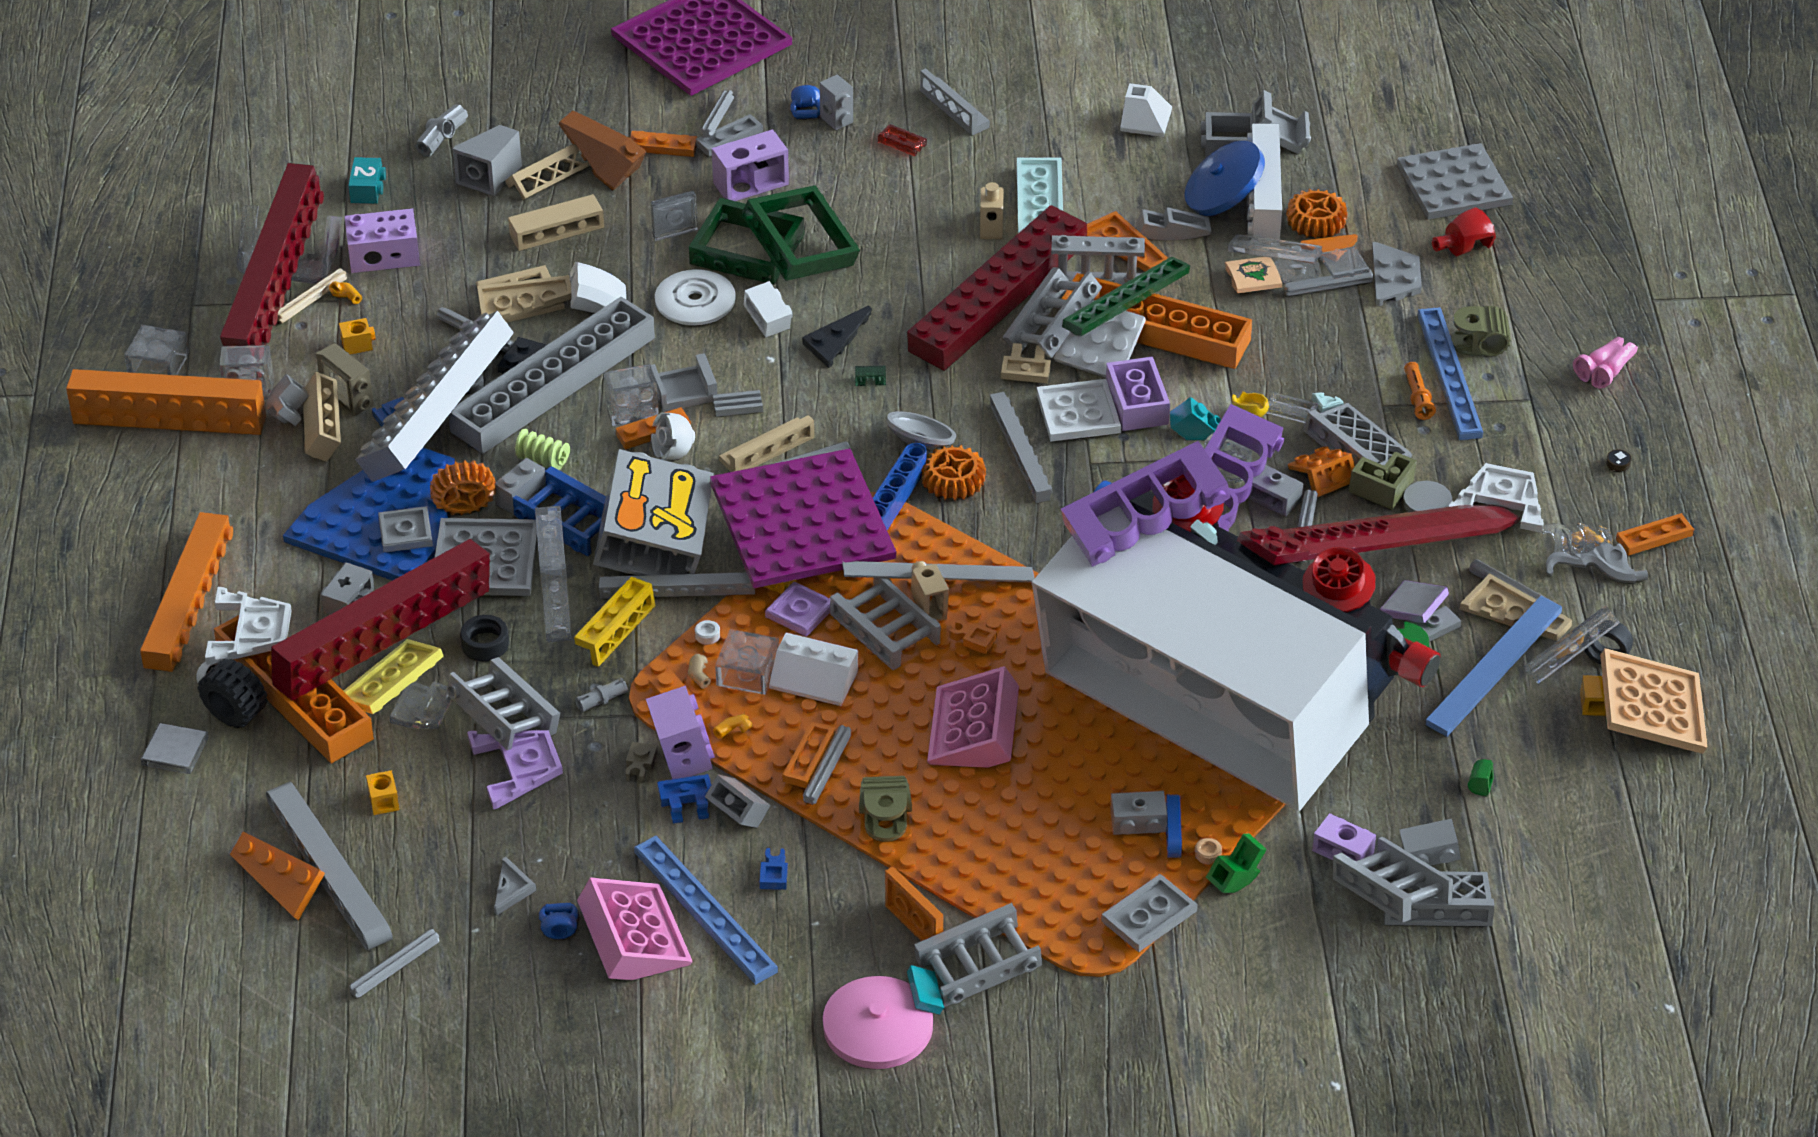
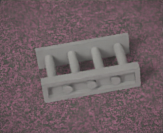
[1051,235,1145,293]
[1003,267,1102,358]
[830,578,941,670]
[446,657,560,750]
[1333,837,1453,923]
[914,903,1042,1007]

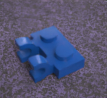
[657,774,711,824]

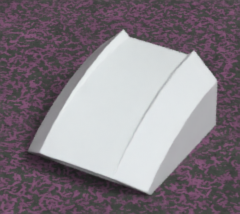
[570,262,626,313]

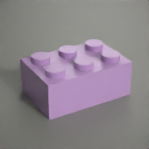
[1106,357,1170,431]

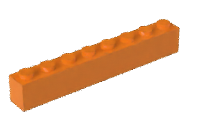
[140,512,233,672]

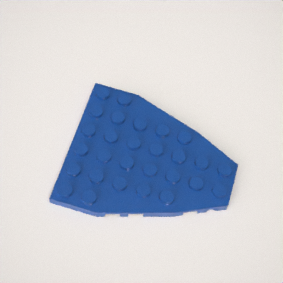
[283,448,455,581]

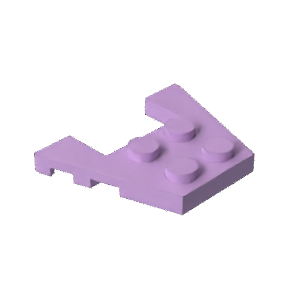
[467,730,563,809]

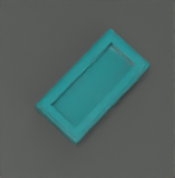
[907,965,944,1015]

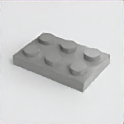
[1101,874,1198,952]

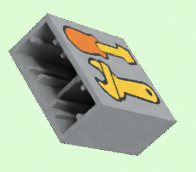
[593,449,714,576]

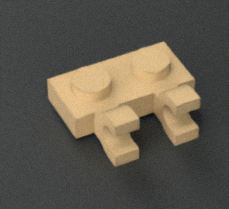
[1001,343,1051,384]

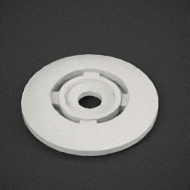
[655,269,736,325]

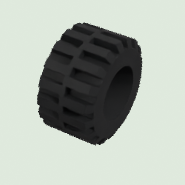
[197,659,268,728]

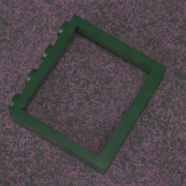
[741,185,860,281]
[689,198,805,285]

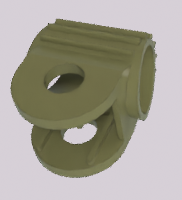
[1451,306,1511,356]
[859,776,912,842]

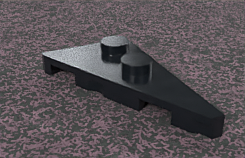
[802,305,872,368]

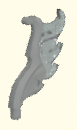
[1542,523,1648,584]

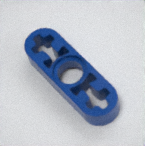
[1166,794,1182,858]

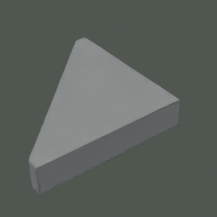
[494,857,536,915]

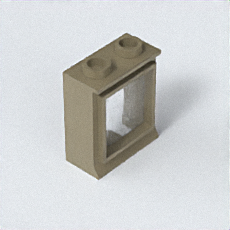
[316,343,374,416]

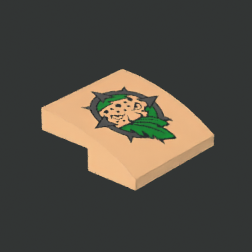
[1225,256,1282,293]

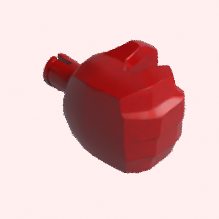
[1431,207,1496,256]

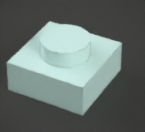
[1190,519,1218,545]

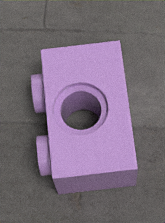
[1312,813,1376,861]

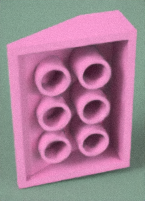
[927,666,1019,768]
[577,878,693,980]

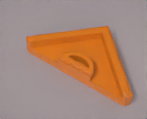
[1300,234,1358,264]

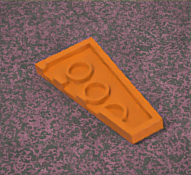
[1087,211,1168,271]
[230,832,325,920]

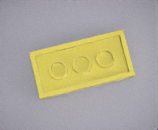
[343,639,444,714]

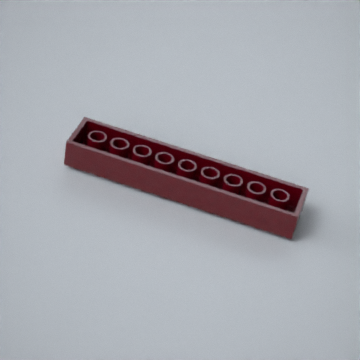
[220,163,324,370]
[907,205,1087,371]
[271,539,490,701]

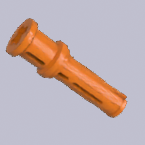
[1404,362,1436,420]

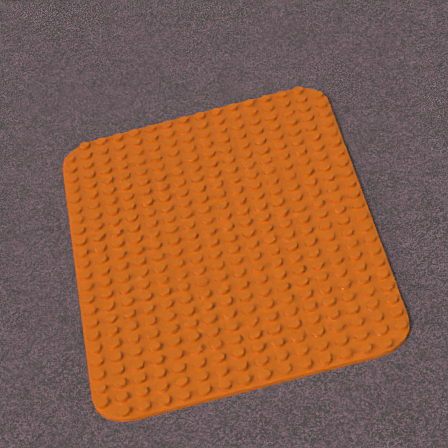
[629,492,1286,977]

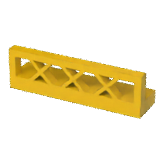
[574,576,655,667]

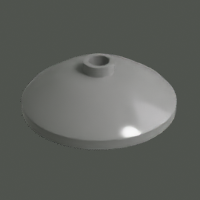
[886,411,956,450]

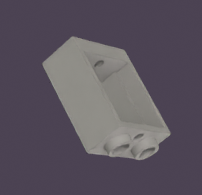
[1201,112,1253,157]

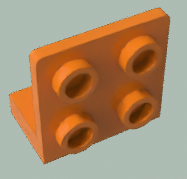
[1287,446,1355,497]

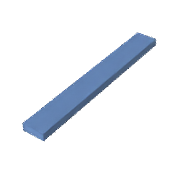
[1417,307,1483,440]
[1426,596,1562,737]
[634,836,778,985]

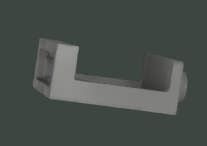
[1252,90,1311,154]
[647,353,717,412]

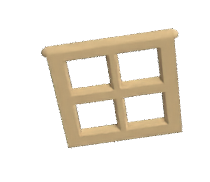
[476,265,565,323]

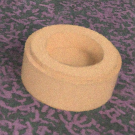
[1195,838,1222,864]

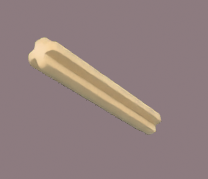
[277,268,347,324]

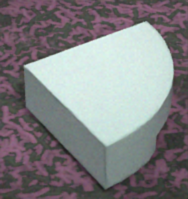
[1312,392,1344,413]

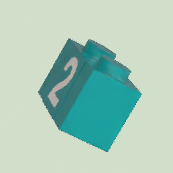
[348,157,386,204]

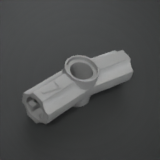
[415,104,468,157]

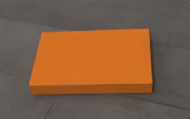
[885,866,943,941]

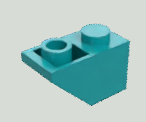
[1170,397,1222,440]

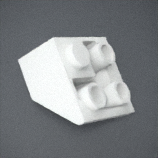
[1120,83,1172,137]

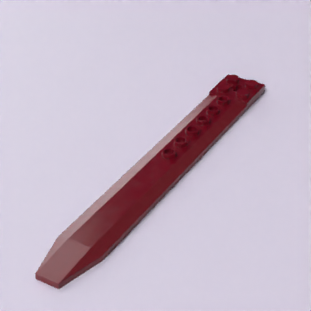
[1237,505,1520,565]

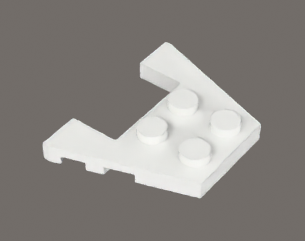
[1449,463,1544,533]
[205,587,292,665]

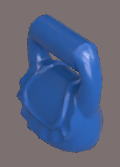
[790,85,820,119]
[539,902,579,939]

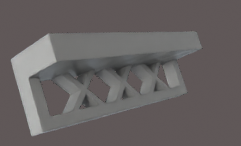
[920,68,990,135]

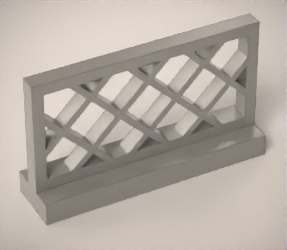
[1303,403,1412,466]
[1384,871,1495,926]

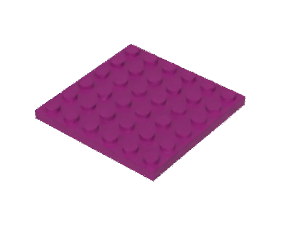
[611,0,792,96]
[710,448,897,588]

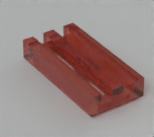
[878,124,927,156]

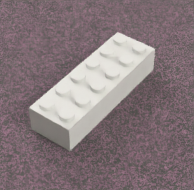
[1247,124,1282,245]

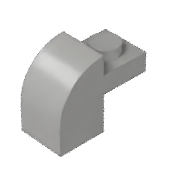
[266,374,309,426]

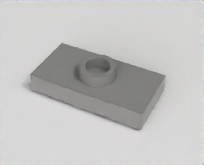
[1411,606,1461,642]

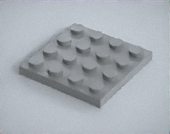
[1397,143,1513,220]
[435,518,539,596]

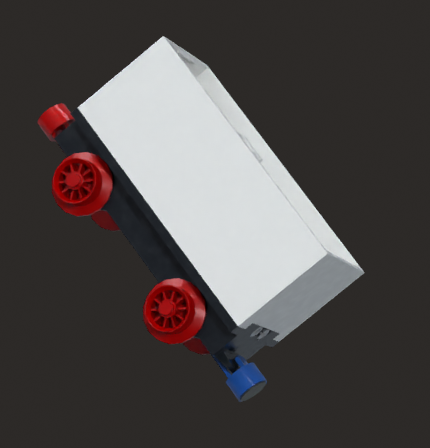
[1032,474,1441,811]

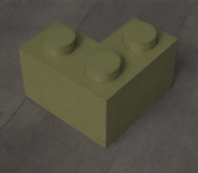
[1349,452,1417,510]

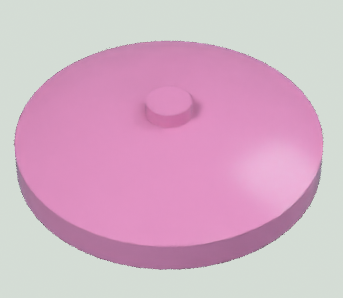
[823,976,933,1069]

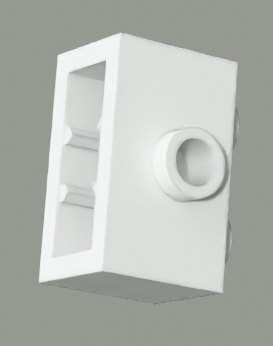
[743,281,793,338]

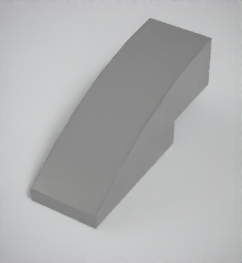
[1136,207,1211,240]

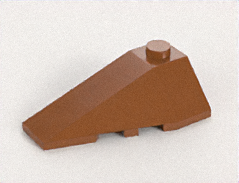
[559,110,646,191]

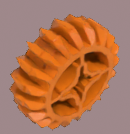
[1286,189,1348,239]
[922,445,986,501]
[430,460,496,516]

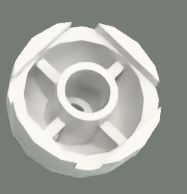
[651,413,695,461]

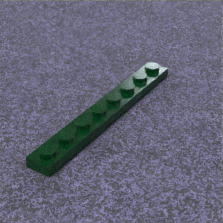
[1062,256,1190,336]

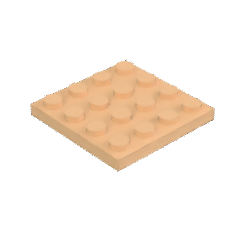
[1600,648,1707,754]

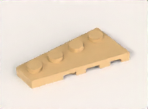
[477,275,572,320]
[1460,574,1572,641]

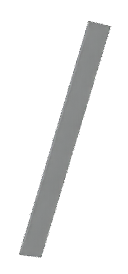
[842,561,1035,582]

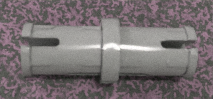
[575,678,628,713]

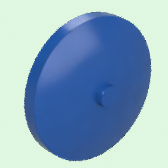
[1184,141,1265,216]

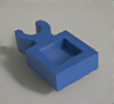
[759,848,788,890]

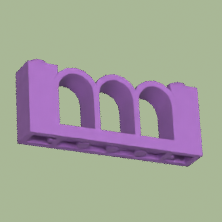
[1205,404,1284,532]
[1061,441,1230,567]

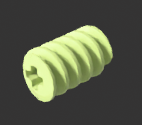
[515,429,570,470]

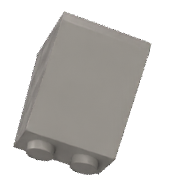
[453,125,522,196]

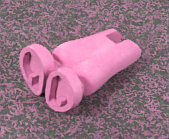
[1573,336,1637,389]

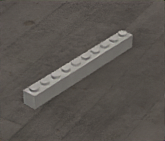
[990,392,1053,503]
[599,572,756,599]

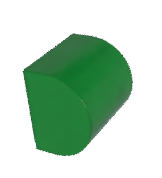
[1468,759,1494,797]

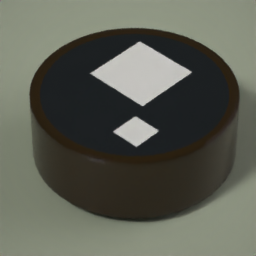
[1606,449,1631,472]

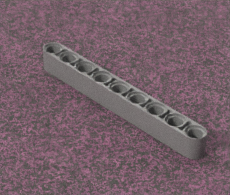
[266,782,393,951]

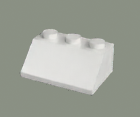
[769,633,858,706]

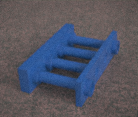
[513,466,606,556]

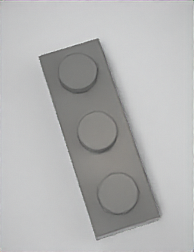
[696,114,763,157]

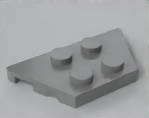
[1372,242,1422,306]

